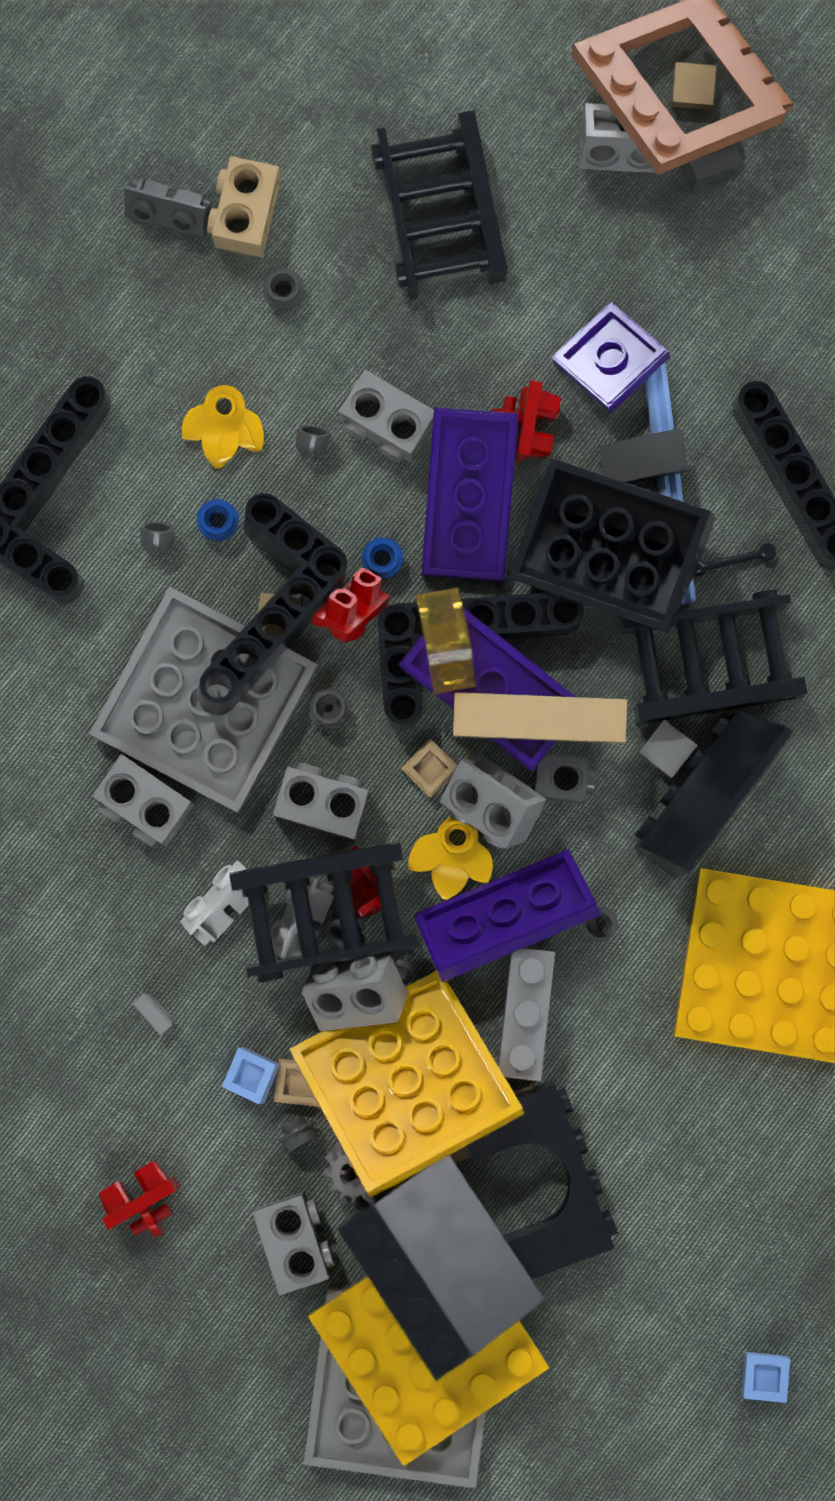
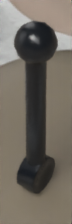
[694,543,776,576]

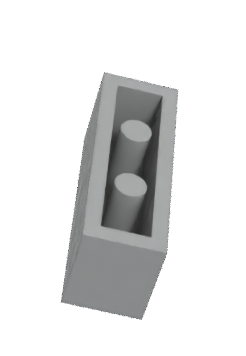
[497,948,555,1081]

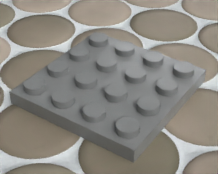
[89,586,318,814]
[303,1287,486,1489]

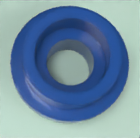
[197,499,239,541]
[361,537,403,580]

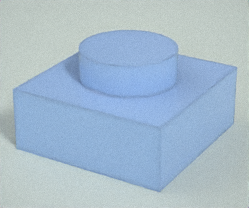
[222,1047,280,1104]
[741,1352,790,1403]

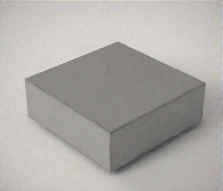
[637,719,697,779]
[132,993,176,1036]

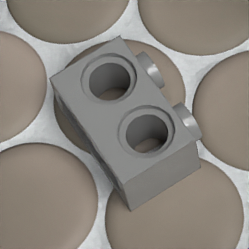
[578,103,668,173]
[339,370,434,463]
[92,754,195,847]
[440,754,547,849]
[273,762,370,842]
[302,954,408,1031]
[252,1192,335,1296]

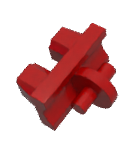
[490,380,561,463]
[312,568,390,643]
[98,1160,180,1238]

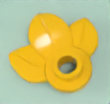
[182,385,264,469]
[408,817,493,900]

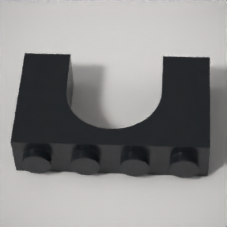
[467,1080,618,1279]

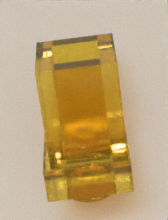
[416,588,476,694]

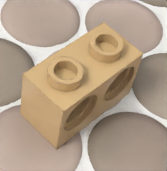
[207,156,281,258]

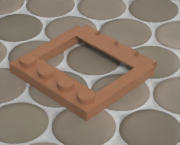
[571,0,794,175]

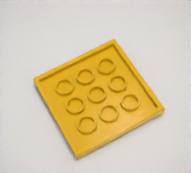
[673,868,835,1063]
[289,971,524,1198]
[308,1276,549,1466]

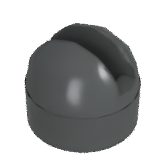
[296,426,331,459]
[140,522,174,555]
[582,907,618,942]

